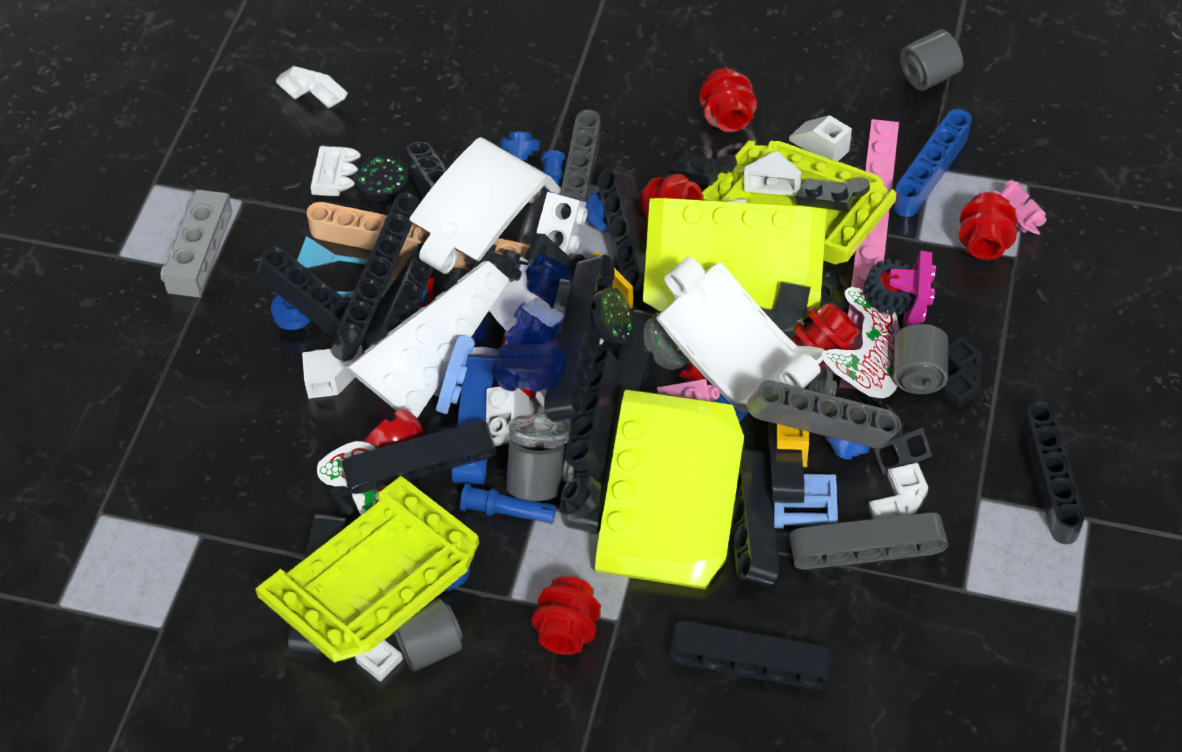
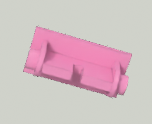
[993,180,1046,235]
[657,379,720,402]

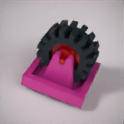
[863,251,936,328]

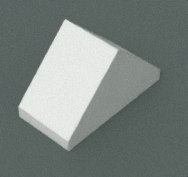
[744,151,801,196]

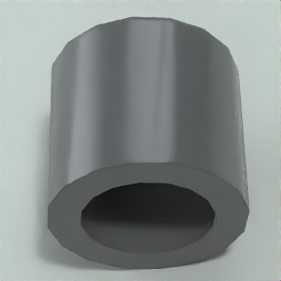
[900,29,963,91]
[893,324,949,394]
[506,433,564,501]
[393,597,463,672]

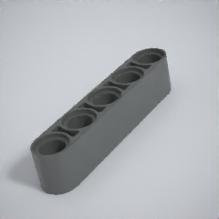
[560,110,601,226]
[747,380,901,448]
[789,513,948,569]

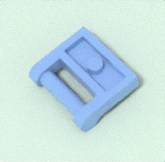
[436,335,475,414]
[774,474,838,528]

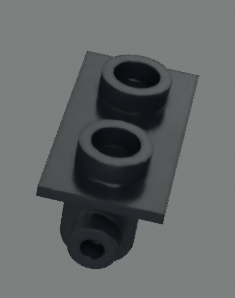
[467,244,530,282]

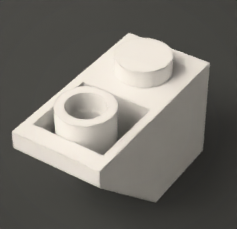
[789,115,852,161]
[302,345,363,398]
[486,384,529,446]

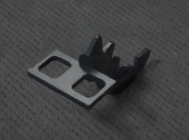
[860,391,932,475]

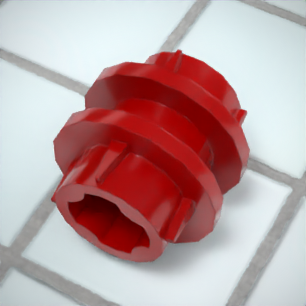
[699,67,757,133]
[639,174,704,225]
[958,192,1018,260]
[791,303,860,372]
[532,576,601,655]

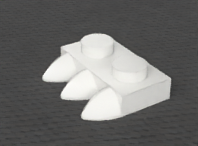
[311,146,361,196]

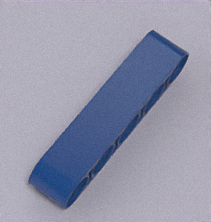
[893,109,971,217]
[452,355,497,484]

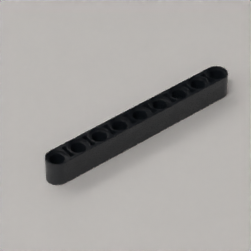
[567,308,663,534]

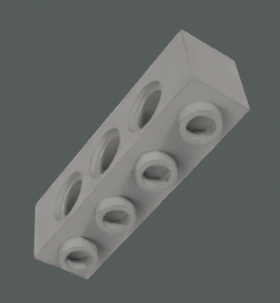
[161,189,233,298]

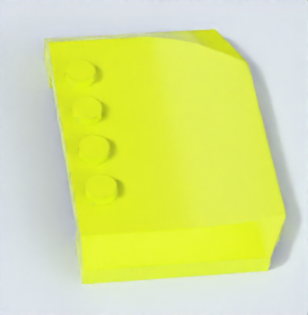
[703,141,896,264]
[643,198,826,322]
[595,390,744,589]
[256,476,479,662]

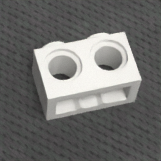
[536,192,588,257]

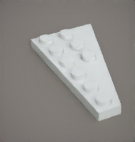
[344,261,509,418]

